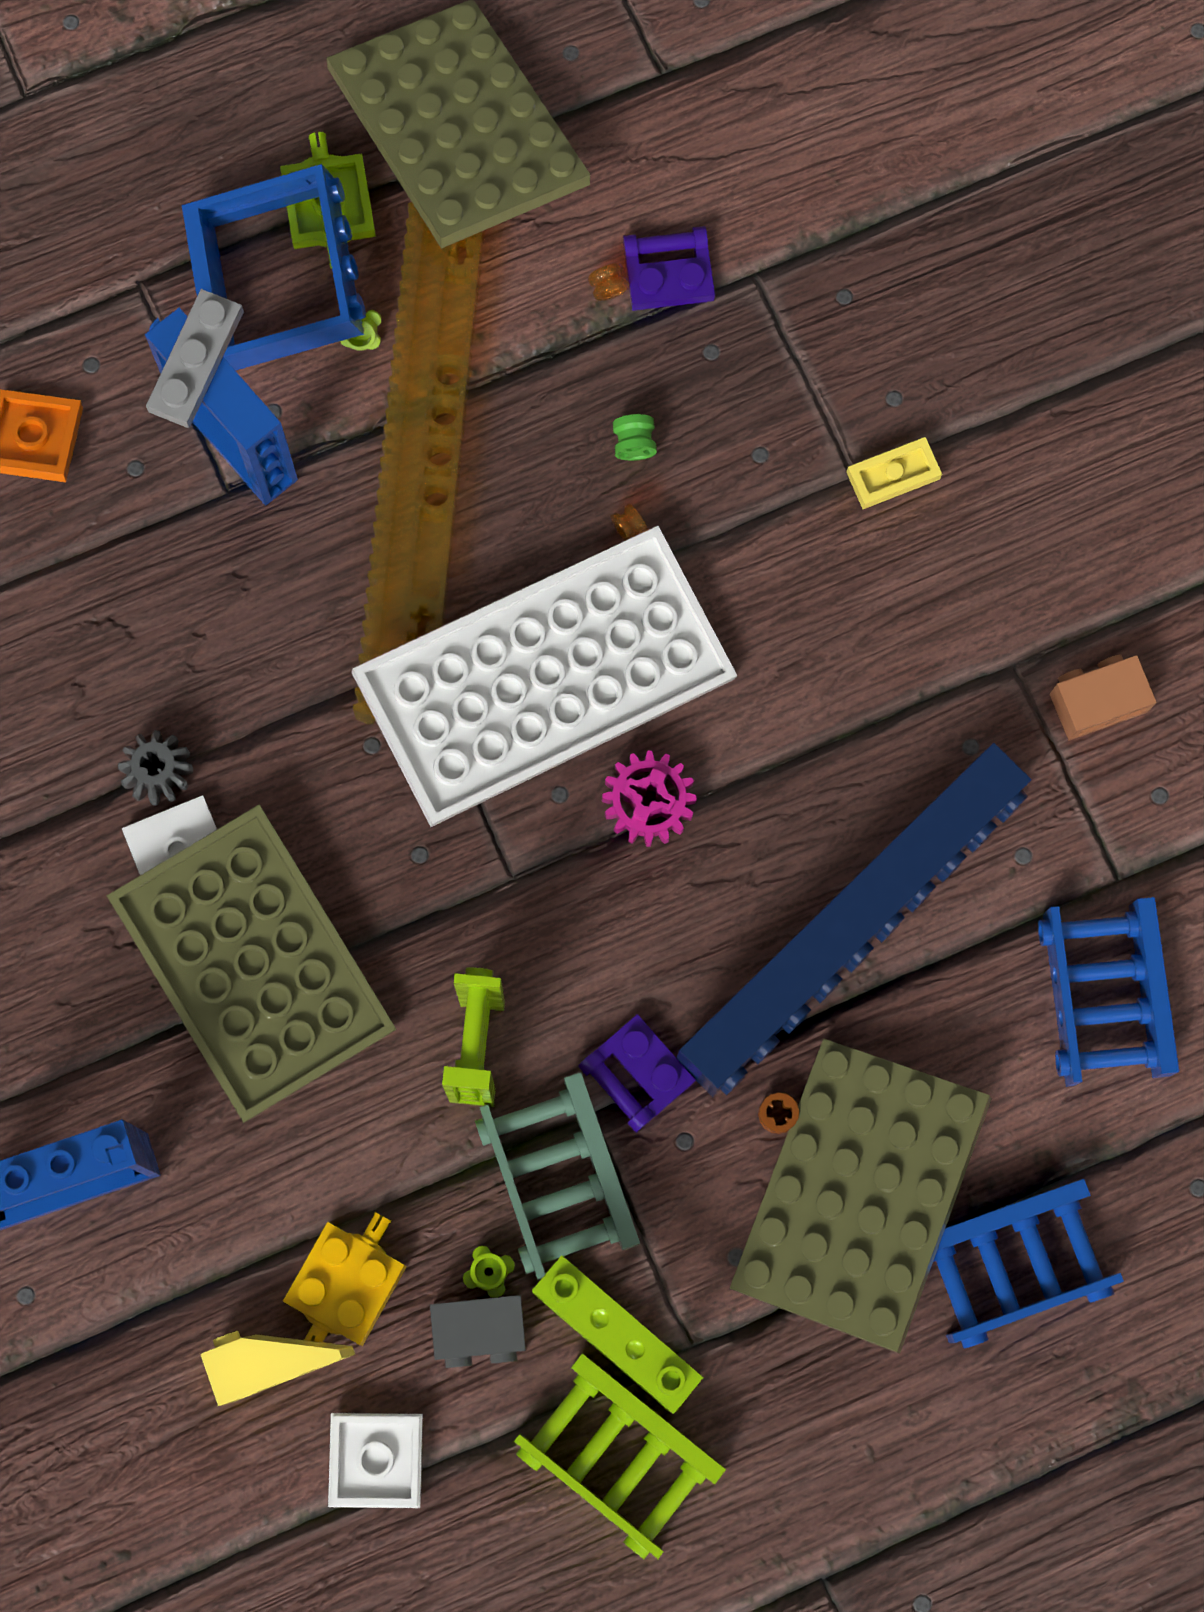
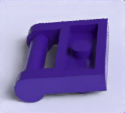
[623,226,715,311]
[578,1014,696,1133]

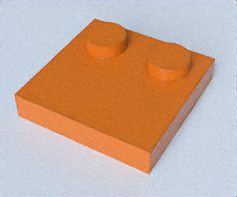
[0,389,83,482]

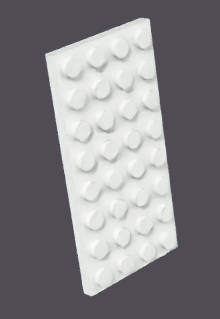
[351,526,737,827]

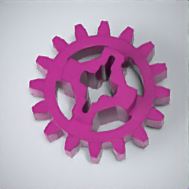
[602,750,696,847]

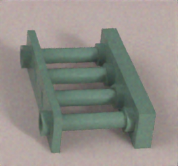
[475,1072,640,1280]

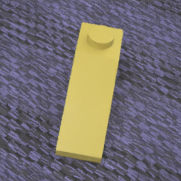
[201,1331,355,1406]

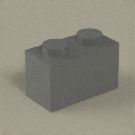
[430,1295,526,1368]

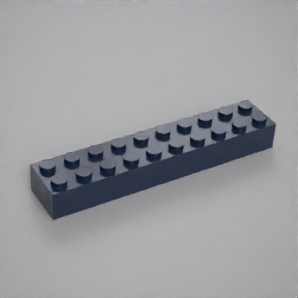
[677,743,1032,1097]

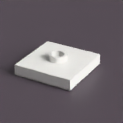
[122,795,217,875]
[328,1413,423,1508]

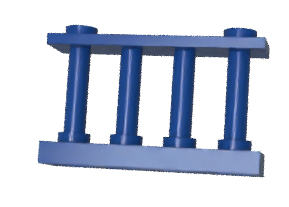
[1038,897,1179,1087]
[933,1179,1124,1349]

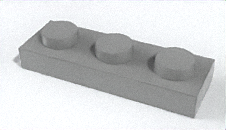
[146,289,244,428]

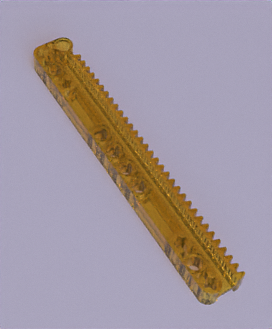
[353,202,485,725]

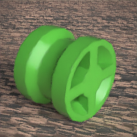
[613,414,657,461]

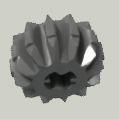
[118,730,194,805]

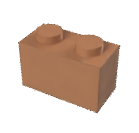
[1050,655,1157,741]

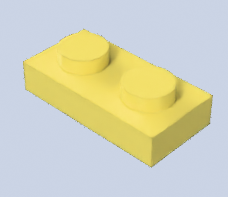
[846,437,942,509]

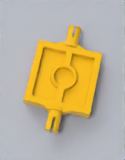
[283,1212,407,1346]

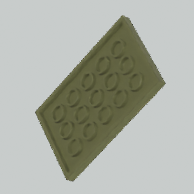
[327,0,590,249]
[107,805,396,1123]
[730,1038,992,1354]

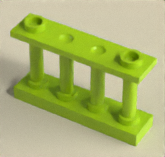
[442,967,505,1107]
[532,1255,703,1414]
[514,1354,726,1559]

